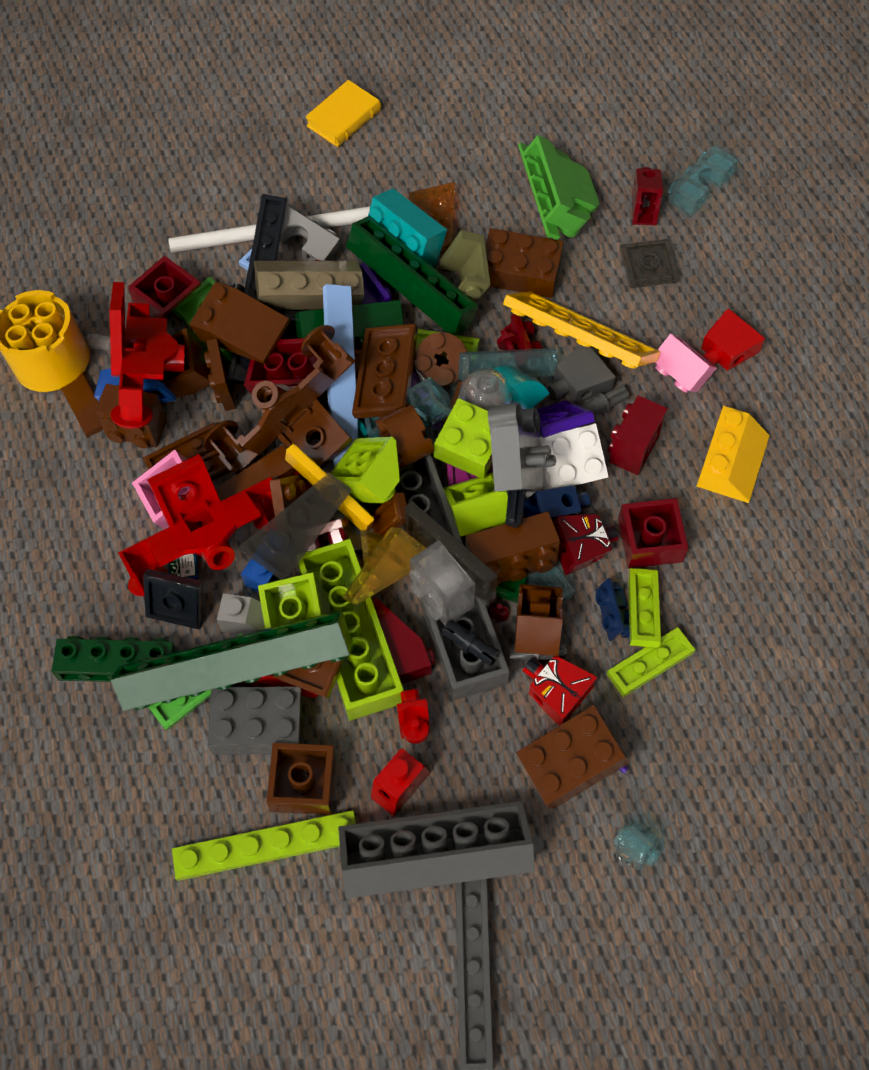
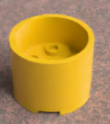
[0,290,90,392]

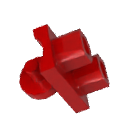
[396,689,430,744]

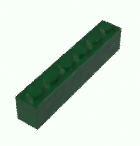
[346,216,478,336]

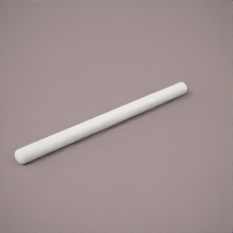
[168,206,370,253]

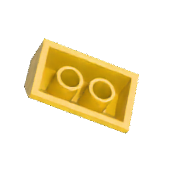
[696,406,770,503]

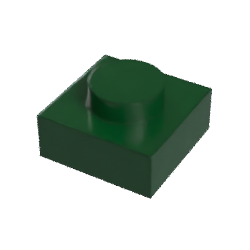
[491,575,528,603]

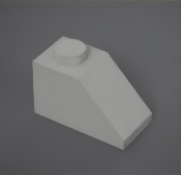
[217,593,265,635]

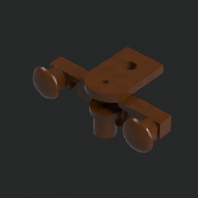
[204,325,355,474]

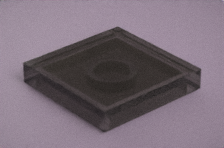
[620,239,680,289]

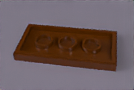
[352,324,418,419]

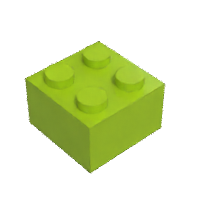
[434,398,492,480]
[443,472,508,537]

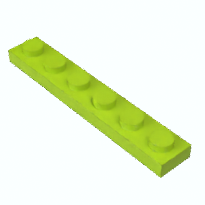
[172,810,356,881]

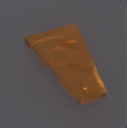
[408,182,455,252]

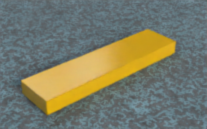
[285,444,374,534]

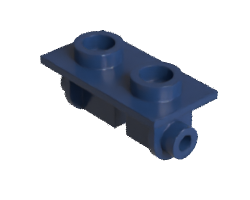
[595,578,630,641]

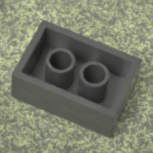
[208,687,304,755]

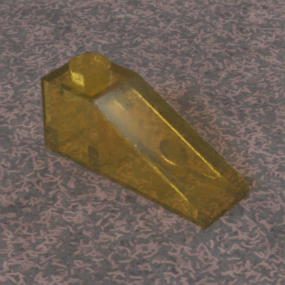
[342,527,427,605]

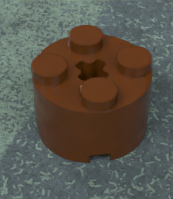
[415,332,470,388]
[375,403,434,469]

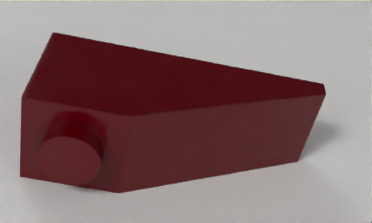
[372,598,435,684]

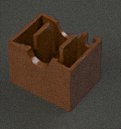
[514,584,563,656]

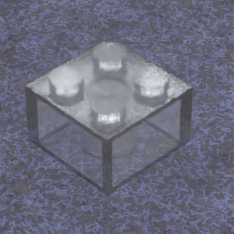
[409,540,475,627]

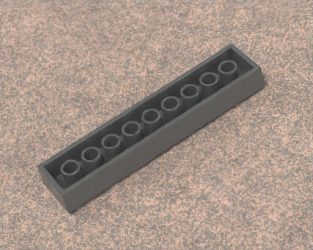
[394,438,509,701]

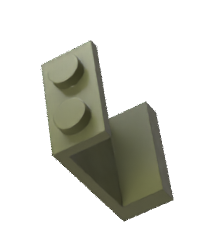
[439,230,490,303]

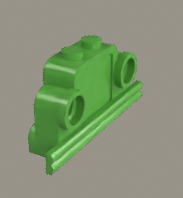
[518,135,599,240]

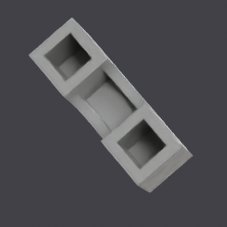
[280,202,340,261]

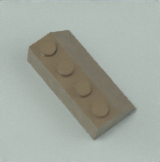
[254,261,364,310]

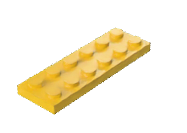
[503,291,661,369]

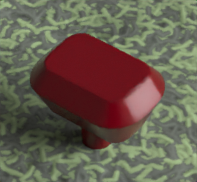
[487,602,510,621]

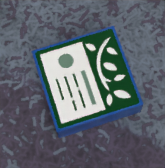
[168,553,199,580]

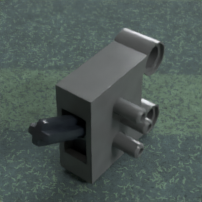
[488,403,556,528]

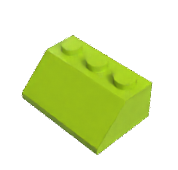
[329,437,400,503]
[258,572,322,629]

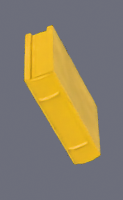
[306,80,381,147]

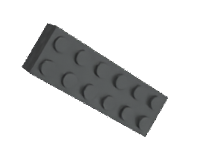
[338,801,535,899]

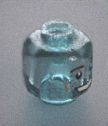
[613,823,661,870]

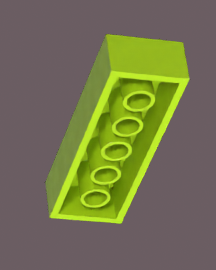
[296,539,404,721]

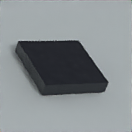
[143,569,203,629]

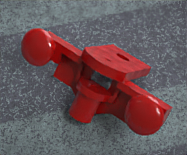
[109,282,185,429]
[118,454,277,597]

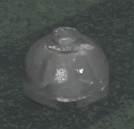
[458,368,512,411]

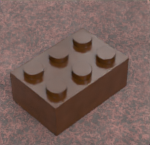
[485,228,564,298]
[466,512,560,589]
[516,705,631,809]

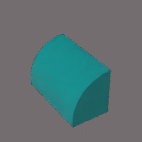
[489,365,549,409]

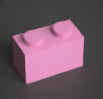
[655,334,717,393]

